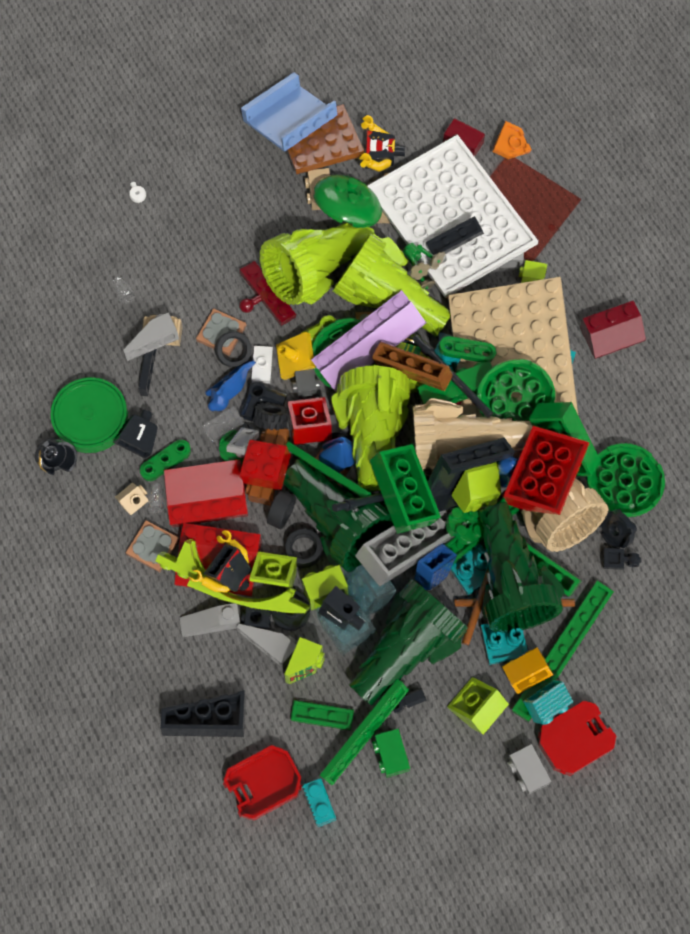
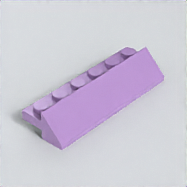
[311,290,426,392]

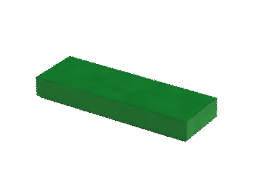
[291,700,354,731]

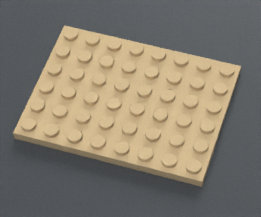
[448,277,579,417]

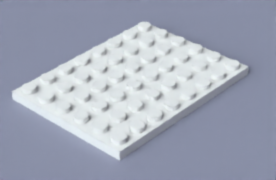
[368,135,538,298]

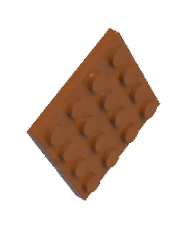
[287,104,364,175]

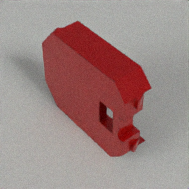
[538,701,617,776]
[223,745,302,821]

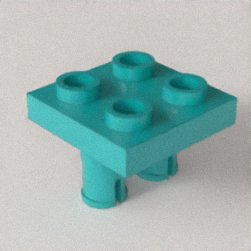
[450,544,487,596]
[480,624,528,665]

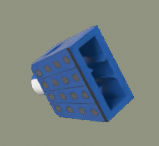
[415,543,457,591]

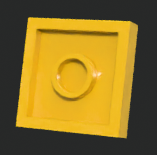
[276,332,315,380]

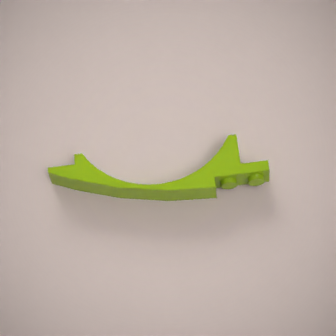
[155,539,310,613]

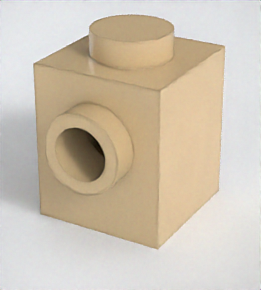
[115,482,149,515]

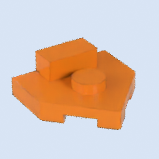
[492,121,532,159]

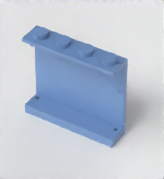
[241,72,337,152]

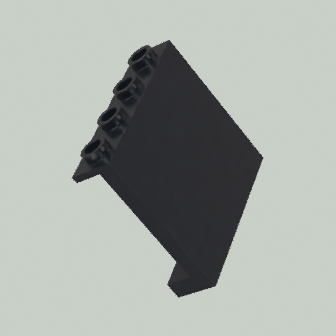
[428,437,515,512]

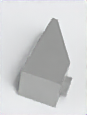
[123,313,179,361]
[180,603,241,637]
[237,624,298,668]

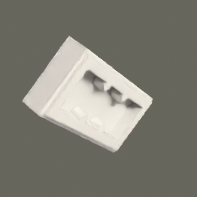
[251,346,273,384]

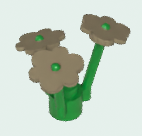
[403,243,445,290]

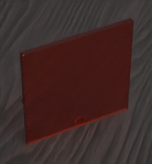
[490,157,581,261]

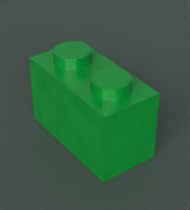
[372,728,410,778]

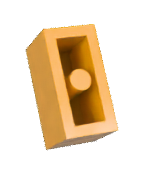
[502,647,553,694]

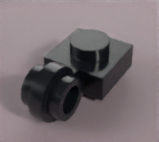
[604,548,642,570]

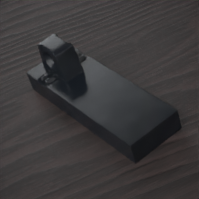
[426,216,484,255]
[138,349,157,397]

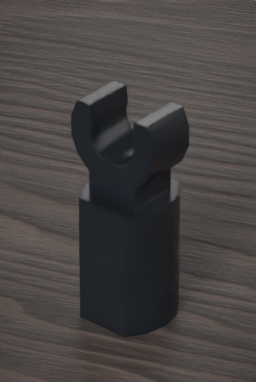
[393,688,427,714]

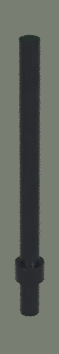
[413,335,493,418]
[332,493,384,512]

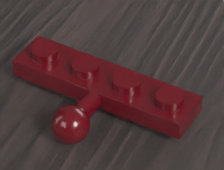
[239,261,296,326]

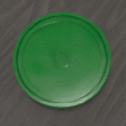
[50,377,129,453]

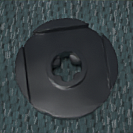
[599,509,637,549]
[271,591,311,631]

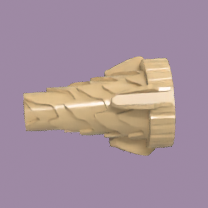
[413,398,532,477]
[513,451,608,552]

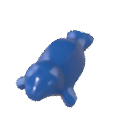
[205,361,256,411]
[497,457,520,487]

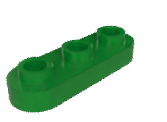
[439,336,496,362]
[140,440,191,481]

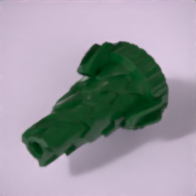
[283,459,394,572]
[479,502,565,633]
[349,579,468,706]

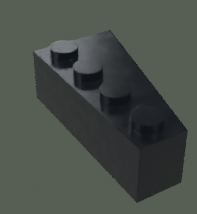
[160,690,246,737]

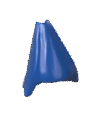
[319,437,356,473]

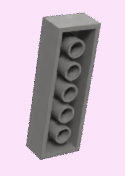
[355,507,468,587]

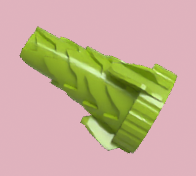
[260,222,375,305]
[332,234,451,337]
[331,365,410,492]

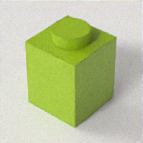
[519,260,547,283]

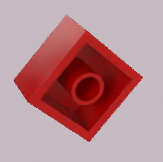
[288,397,332,445]
[240,440,291,490]

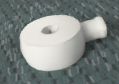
[129,182,146,203]

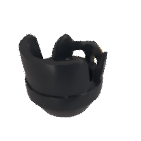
[35,437,77,475]

